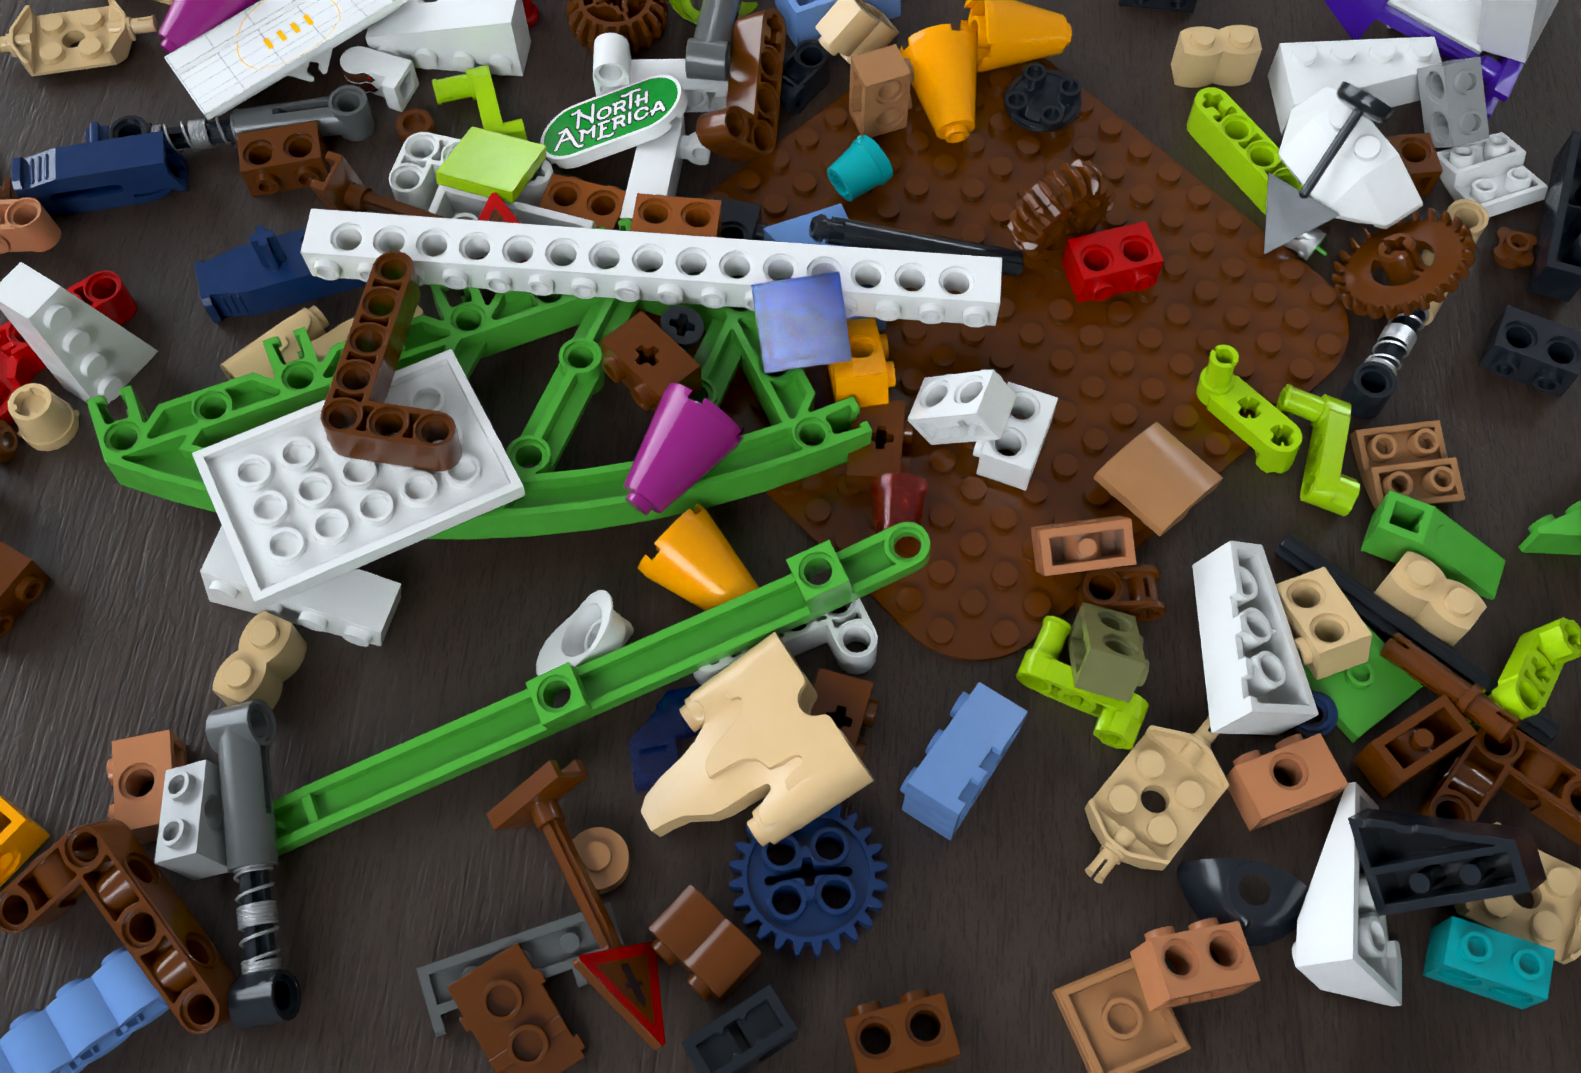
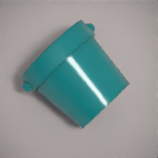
[827,135,893,202]

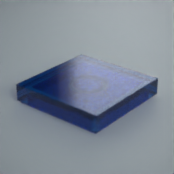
[751,271,852,373]

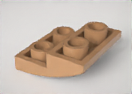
[1350,420,1465,510]
[1093,422,1223,537]

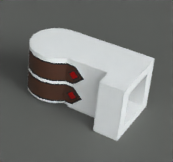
[340,46,419,112]

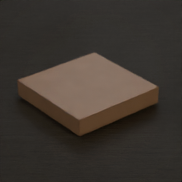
[1052,958,1191,1073]

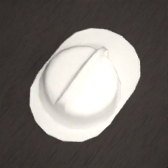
[536,590,634,676]

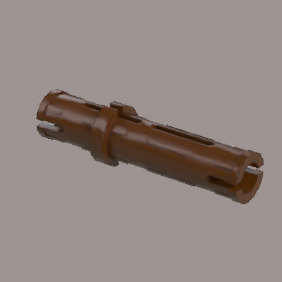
[1380,632,1522,744]

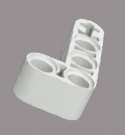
[593,32,731,113]
[389,132,554,211]
[693,598,878,685]

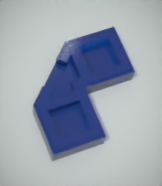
[628,685,702,792]

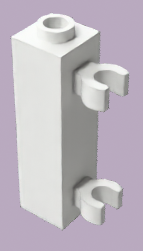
[620,115,711,222]

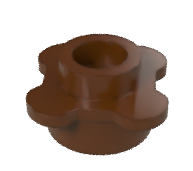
[1492,227,1538,269]

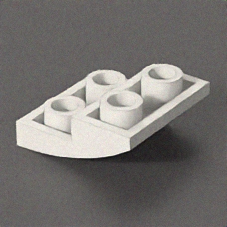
[1437,132,1548,217]

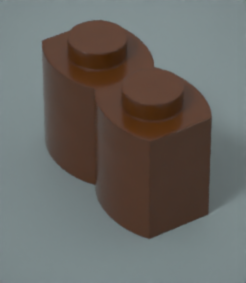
[648,885,763,1004]

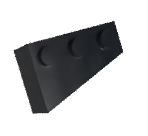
[1348,808,1547,916]

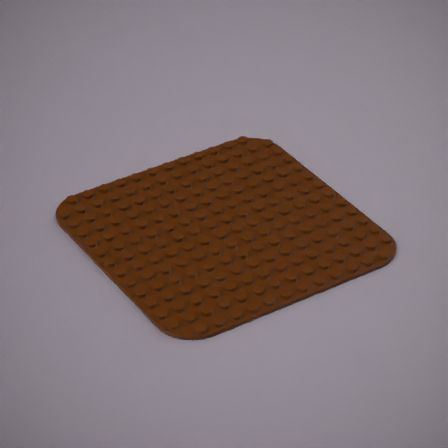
[634,24,1349,661]

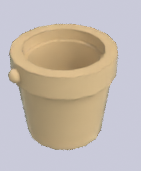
[8,383,80,451]

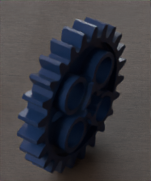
[729,803,888,960]

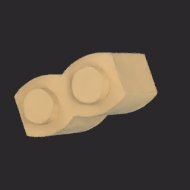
[815,0,900,65]
[1171,25,1262,88]
[1374,551,1487,648]
[213,611,307,710]

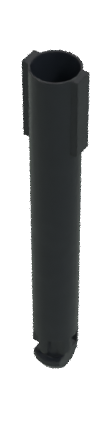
[809,214,1024,277]

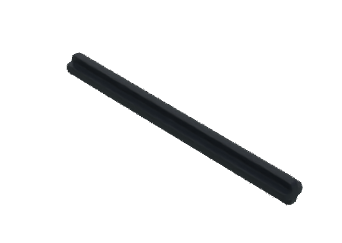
[1274,535,1560,747]

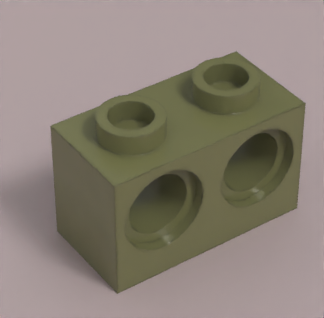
[1067,602,1149,702]

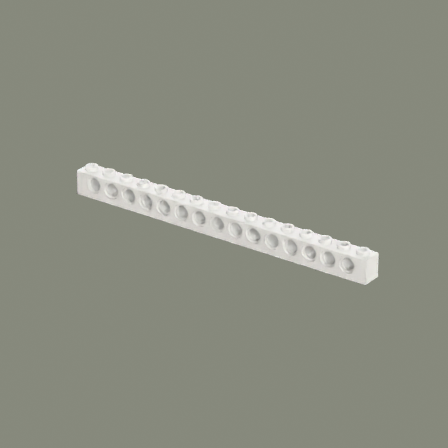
[300,209,1002,327]

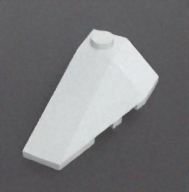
[1292,782,1402,1007]

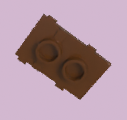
[447,942,585,1073]

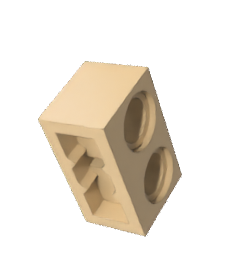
[1276,567,1372,680]

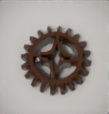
[566,0,669,55]
[1007,159,1116,261]

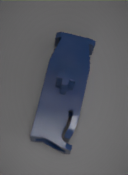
[11,121,189,214]
[194,225,365,323]

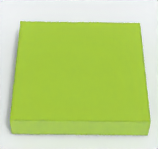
[436,126,547,204]

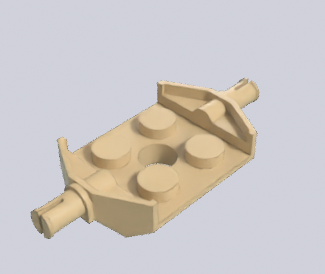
[0,0,158,77]
[1084,715,1229,884]
[1454,822,1581,965]

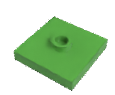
[1303,620,1424,743]

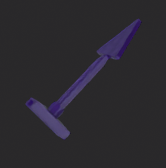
[1324,0,1524,119]

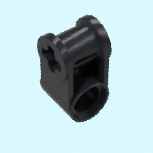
[780,40,829,116]

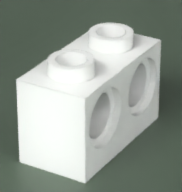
[907,369,1017,445]
[973,382,1058,491]

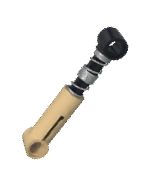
[1340,199,1489,420]

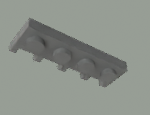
[416,901,624,1037]

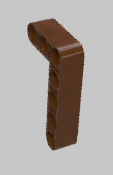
[320,251,462,471]

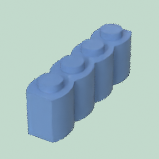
[0,947,170,1073]

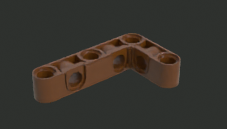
[1416,727,1581,847]
[0,819,238,1034]

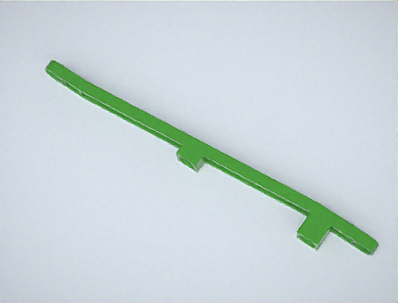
[273,522,931,857]

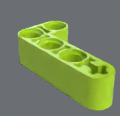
[1186,87,1302,215]

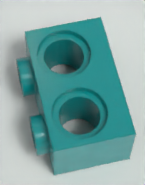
[1422,916,1555,1010]

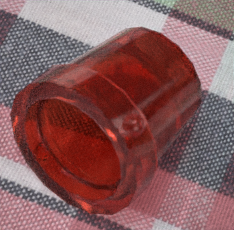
[870,473,928,540]

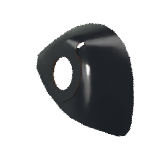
[1177,858,1309,946]

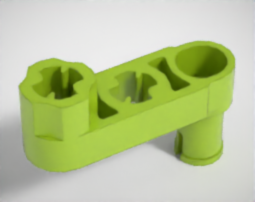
[432,65,528,141]
[1196,344,1302,474]
[1276,384,1360,516]
[1016,616,1149,750]
[1465,617,1581,731]

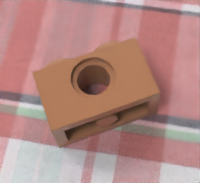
[1031,516,1136,576]
[106,729,187,844]
[1226,733,1348,832]

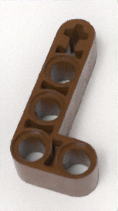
[696,7,786,163]

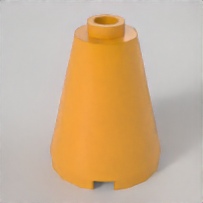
[960,0,1072,73]
[899,24,978,143]
[637,503,759,611]

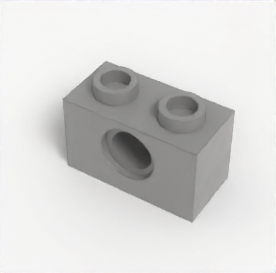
[155,760,228,881]

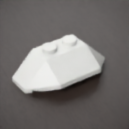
[1278,86,1423,229]

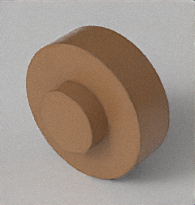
[572,827,631,894]

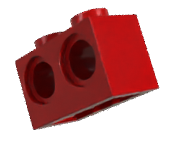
[1061,221,1164,303]

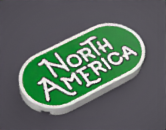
[540,75,688,169]

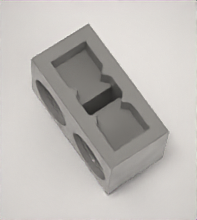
[1417,57,1490,148]

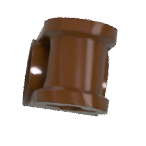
[1074,565,1167,622]

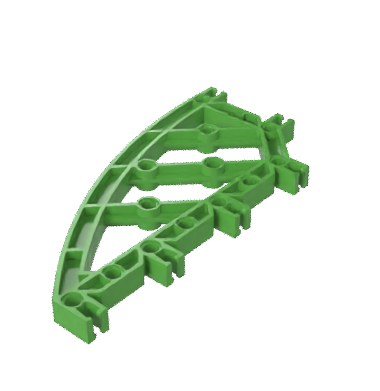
[86,218,872,539]

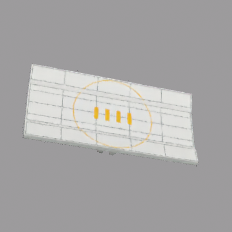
[164,0,409,120]

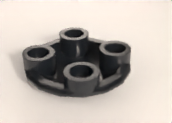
[1003,62,1082,133]

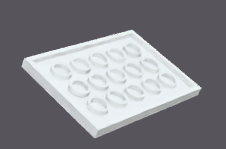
[192,349,525,610]

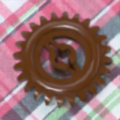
[1332,207,1476,320]

